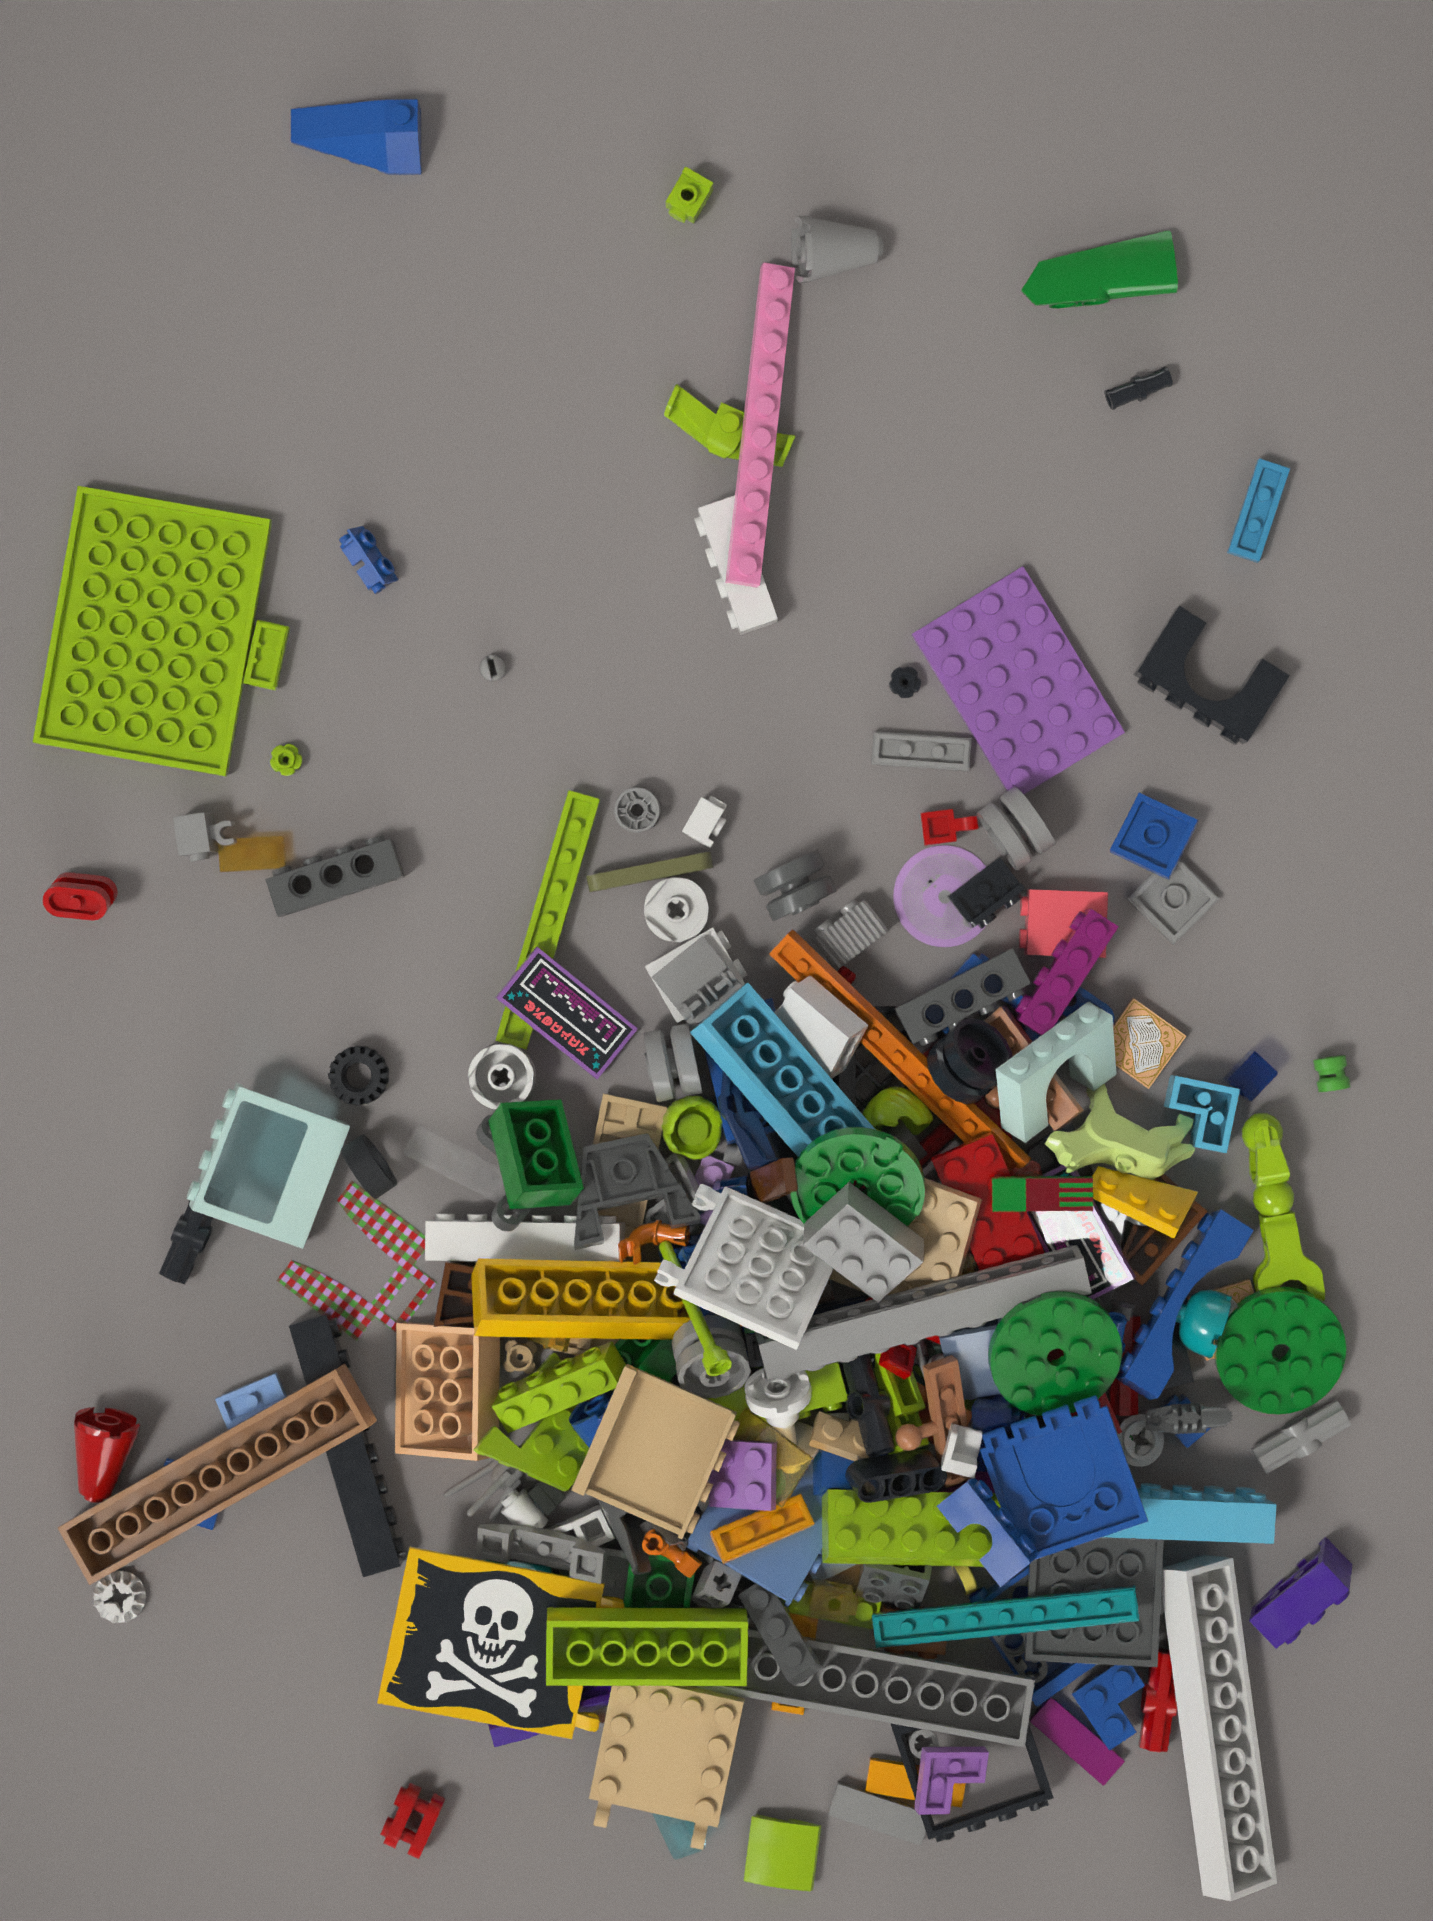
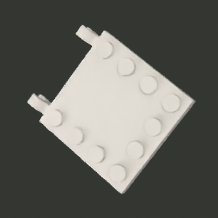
[654,1184,833,1350]

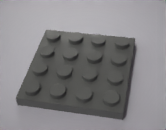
[1024,1537,1164,1667]

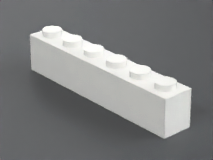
[425,1213,625,1262]

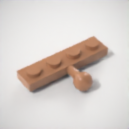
[984,1006,1084,1131]
[895,1355,971,1488]

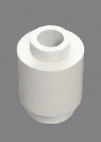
[501,1489,549,1528]

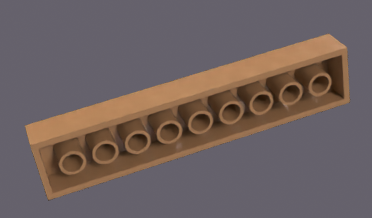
[58,1364,377,1585]

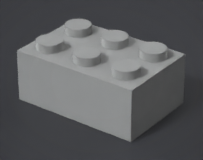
[803,1182,924,1302]

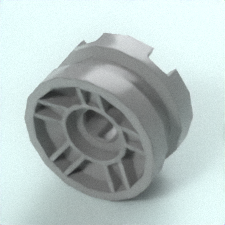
[614,787,661,833]

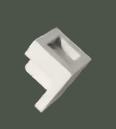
[941,1423,983,1478]

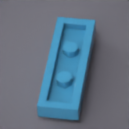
[1227,458,1290,563]

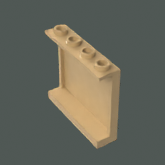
[571,1364,740,1539]

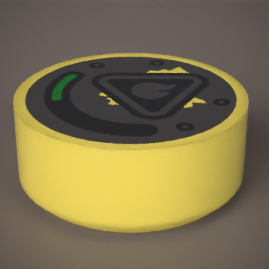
[952,1566,978,1595]

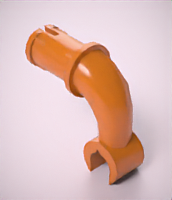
[618,1220,690,1265]
[642,1529,702,1578]

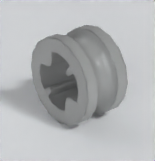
[909,1729,939,1759]

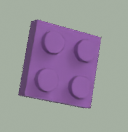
[709,1439,777,1511]

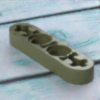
[586,852,714,892]

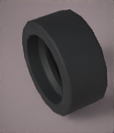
[341,1134,397,1199]

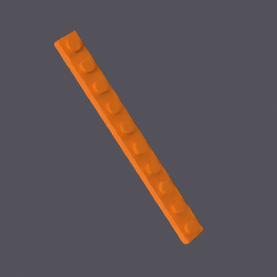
[769,929,1031,1177]

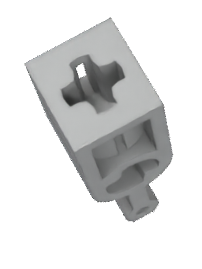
[690,1561,742,1608]

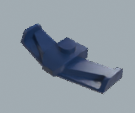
[717,1071,778,1170]

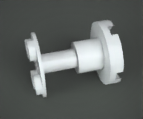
[745,1368,820,1473]

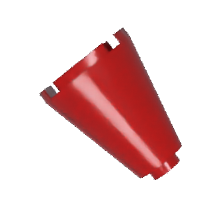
[74,1407,140,1503]

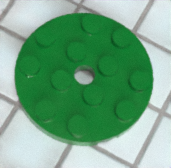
[791,1127,925,1227]
[1214,1287,1346,1415]
[988,1291,1122,1416]

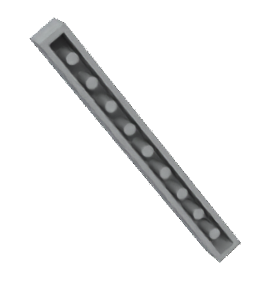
[755,1245,1092,1380]

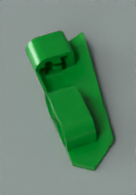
[1021,230,1178,309]

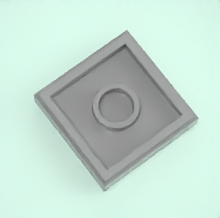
[1127,859,1220,945]

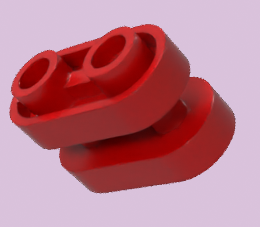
[43,872,118,921]
[380,1783,446,1859]

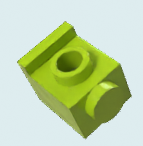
[665,166,713,224]

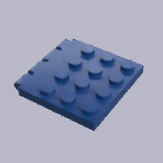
[980,1395,1148,1560]

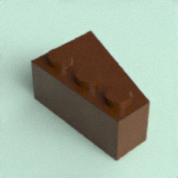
[1122,1174,1208,1286]
[433,1261,476,1327]

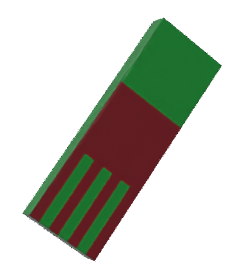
[992,1176,1093,1212]

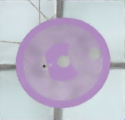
[893,845,986,947]

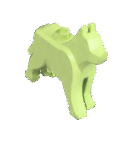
[1045,1084,1195,1180]

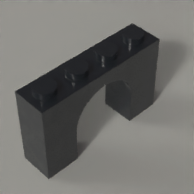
[1133,605,1290,745]

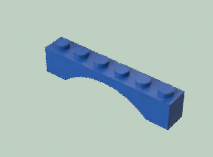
[1116,1209,1254,1400]

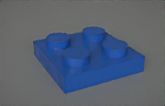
[1110,793,1198,880]

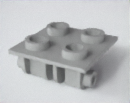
[652,936,742,1028]

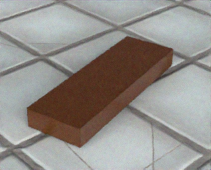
[750,1157,798,1204]

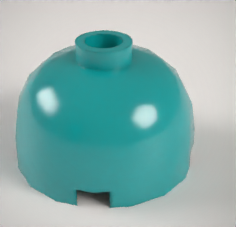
[1176,1290,1232,1358]

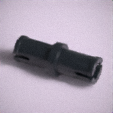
[1104,366,1173,410]

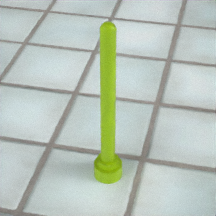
[659,1241,732,1376]

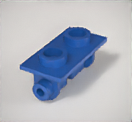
[339,526,399,594]

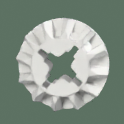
[1118,1414,1164,1467]
[93,1570,146,1623]

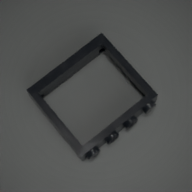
[890,1723,1054,1842]

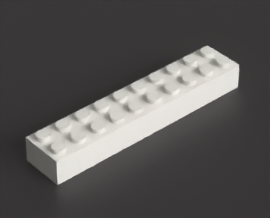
[1161,1555,1277,1901]

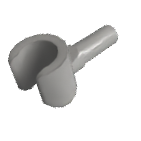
[723,1144,742,1166]

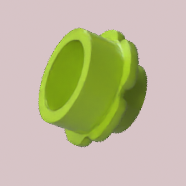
[270,744,302,776]

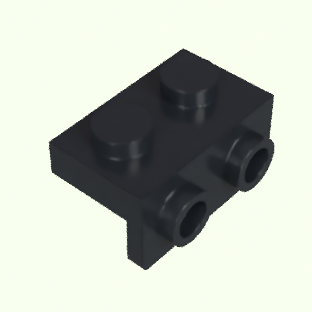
[947,857,1025,929]

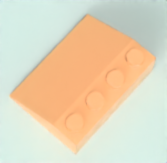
[395,1323,500,1461]

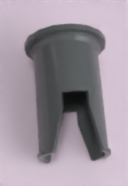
[597,1499,688,1575]

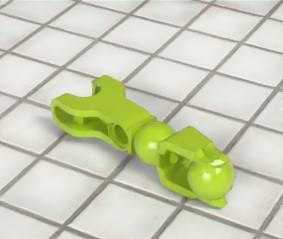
[1242,1113,1325,1302]

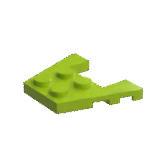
[473,1353,589,1491]

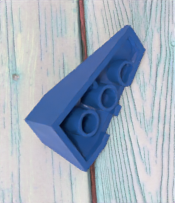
[291,99,422,175]

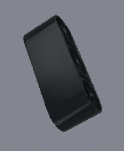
[845,1449,947,1503]

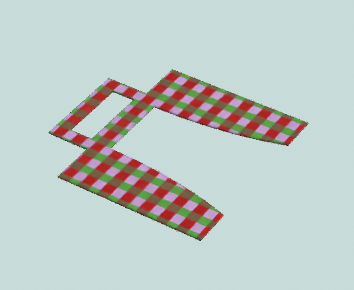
[276,1181,437,1341]

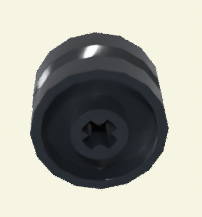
[927,1018,1013,1104]

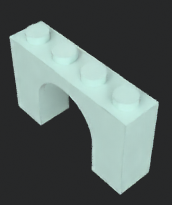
[996,1002,1116,1143]

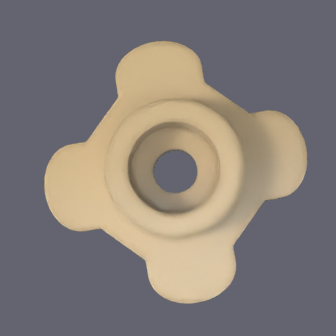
[503,1340,537,1374]

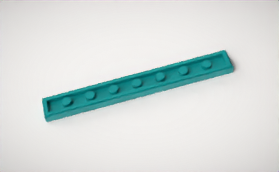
[872,1586,1140,1648]

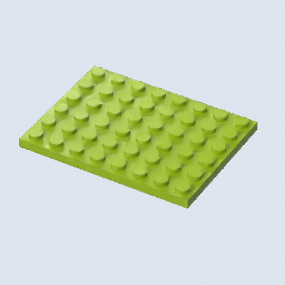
[33,486,272,777]

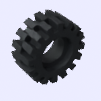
[328,1046,389,1105]

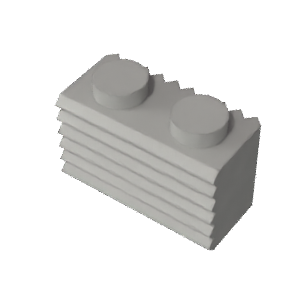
[812,899,889,970]

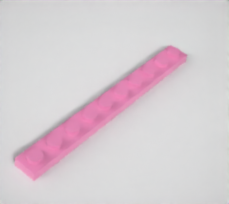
[725,262,795,588]

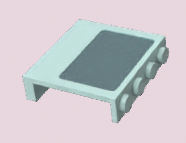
[186,1083,350,1249]

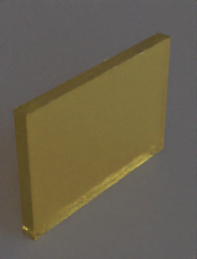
[733,1407,814,1507]

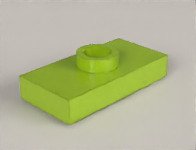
[243,620,290,691]

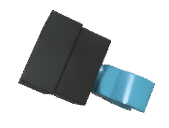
[527,1481,566,1516]

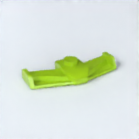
[664,383,796,467]

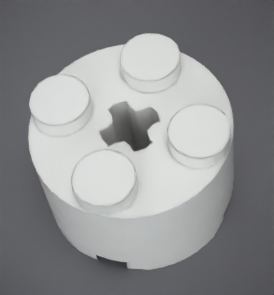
[468,1044,536,1109]

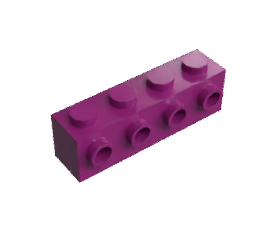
[1015,909,1119,1036]

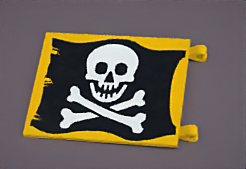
[377,1546,624,1739]

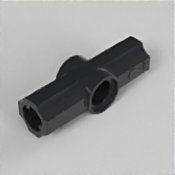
[159,1186,224,1285]
[842,1354,896,1458]

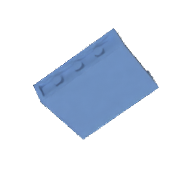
[687,1428,822,1608]

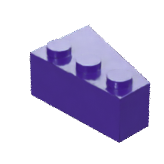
[1249,1537,1353,1649]

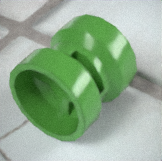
[1313,1055,1351,1092]

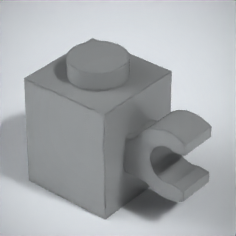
[173,812,237,862]

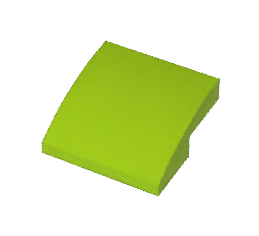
[744,1814,821,1891]

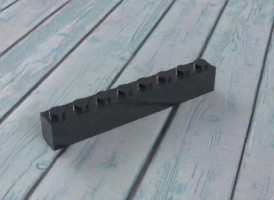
[289,1312,407,1577]

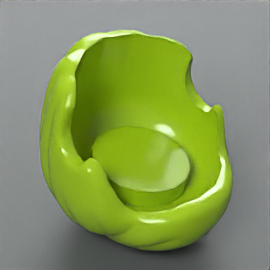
[862,1086,933,1135]
[661,1096,723,1160]

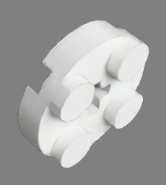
[644,877,709,942]

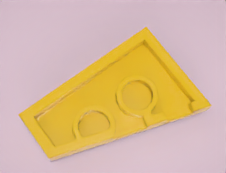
[1093,1166,1198,1238]

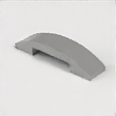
[475,1524,606,1584]

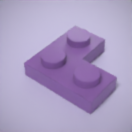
[914,1746,989,1815]

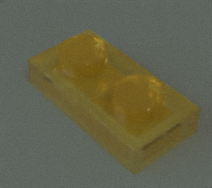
[218,836,286,872]

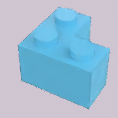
[1164,1075,1240,1153]

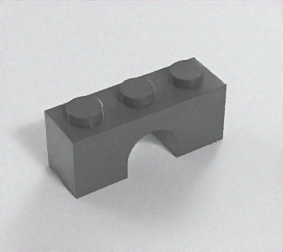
[738,1584,823,1686]

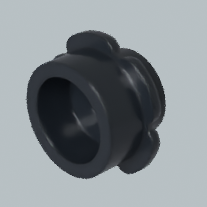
[889,666,921,698]

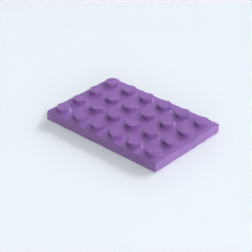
[911,566,1125,794]

